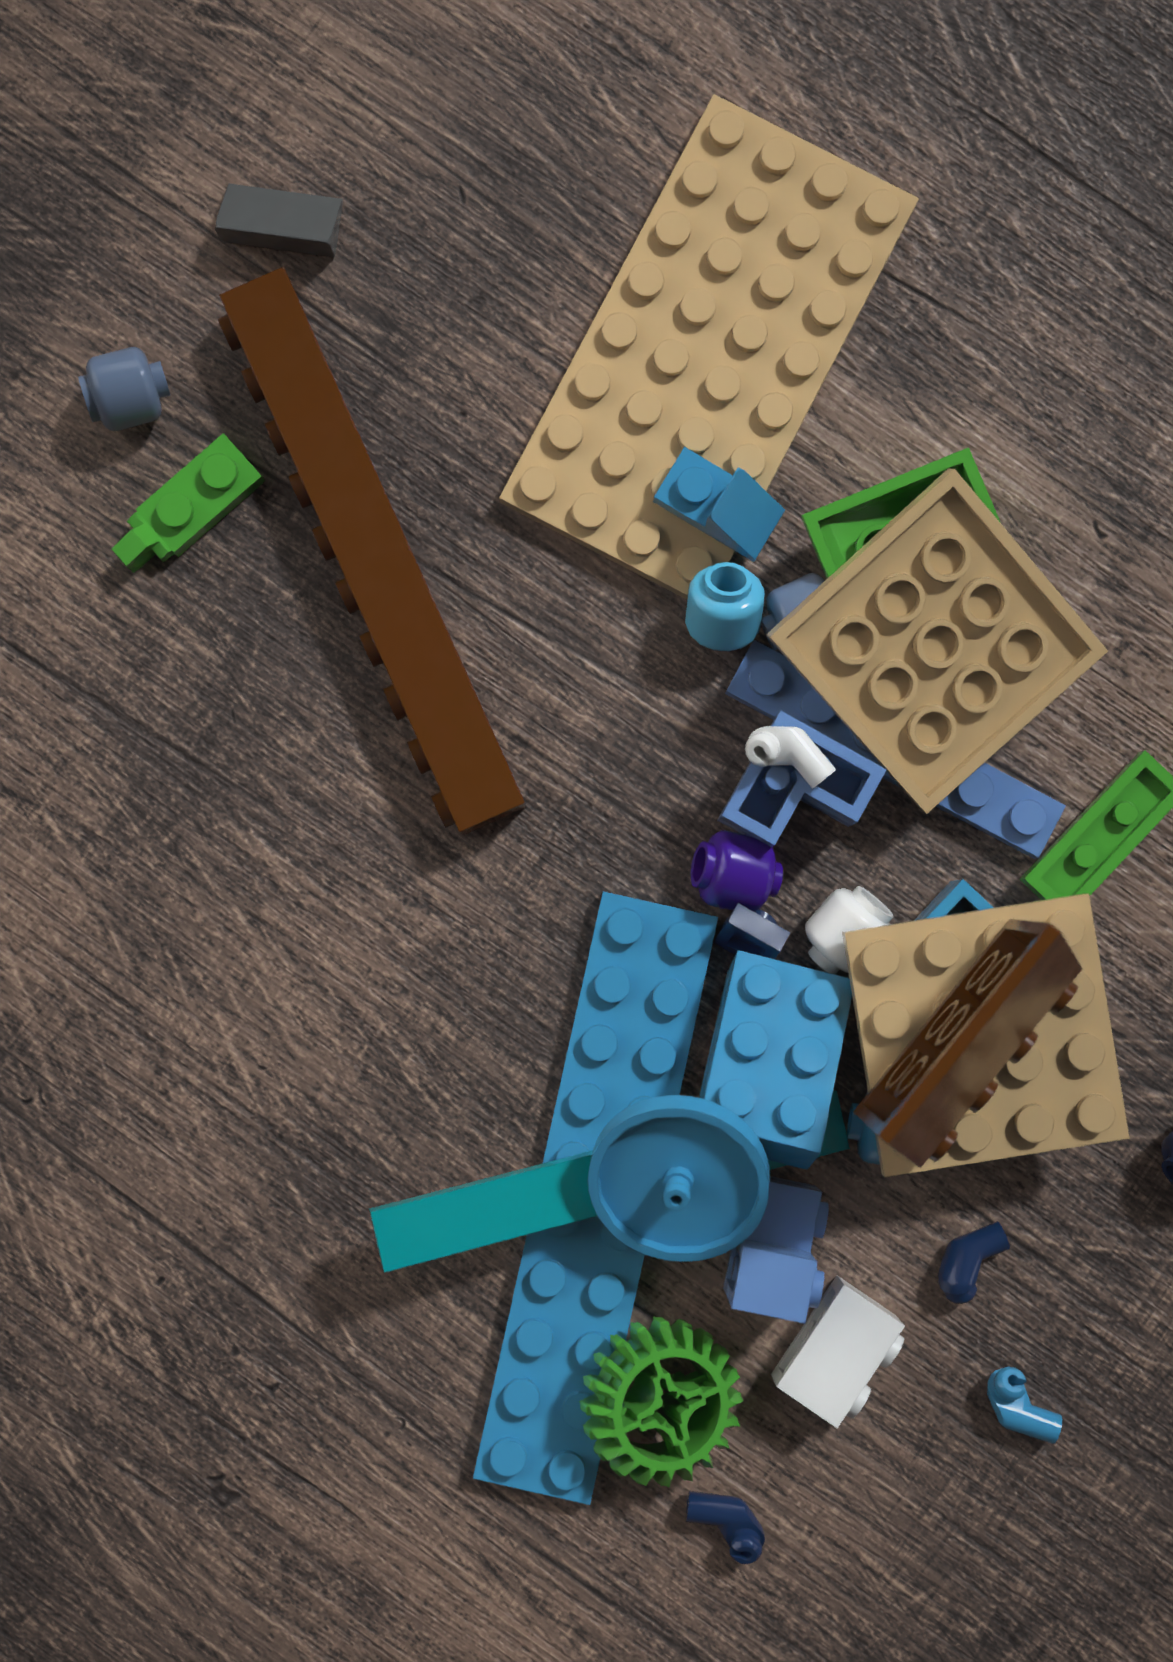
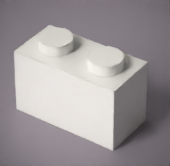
[771,1275,905,1428]

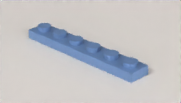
[725,640,1066,859]

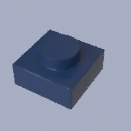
[713,903,790,959]

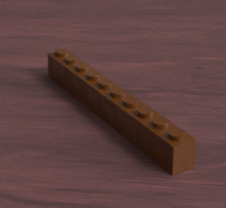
[217,266,527,836]

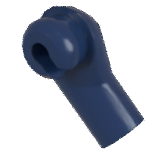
[938,1221,1010,1304]
[686,1491,765,1564]

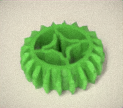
[579,1317,744,1487]

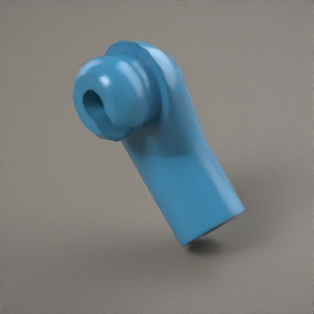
[987,1367,1062,1444]

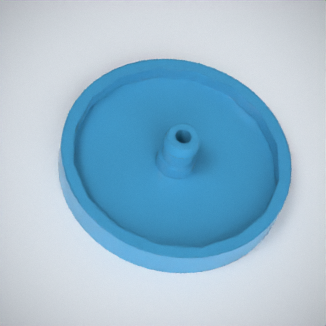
[588,1095,770,1262]

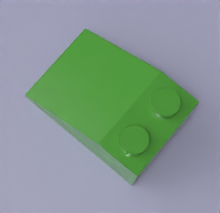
[801,447,1001,579]

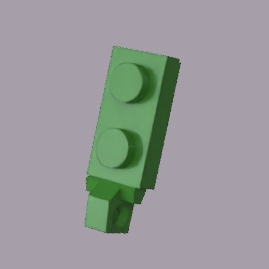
[111,433,265,573]

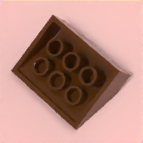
[853,919,1082,1168]

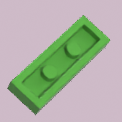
[1019,750,1173,900]

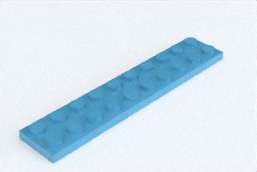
[473,891,718,1505]

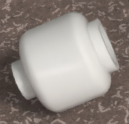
[805,886,894,975]

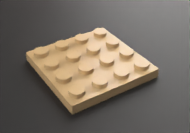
[766,469,1108,814]
[842,893,1130,1177]

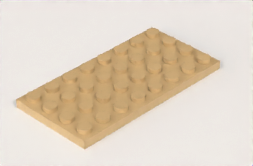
[499,94,919,600]

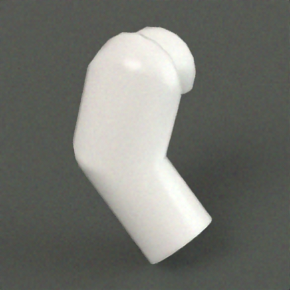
[745,726,836,789]

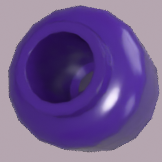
[691,830,783,911]

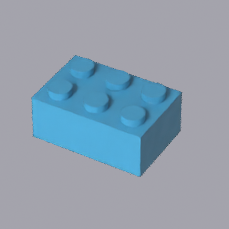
[699,950,852,1170]

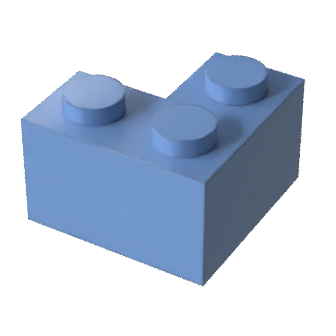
[717,711,887,847]
[723,1176,829,1324]

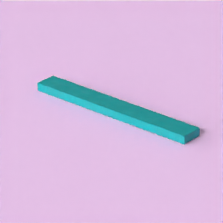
[369,1090,850,1273]

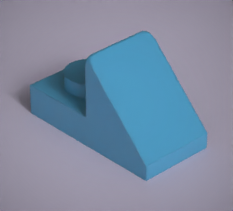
[653,447,785,562]

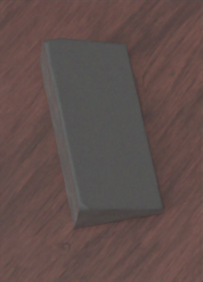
[215,183,343,258]

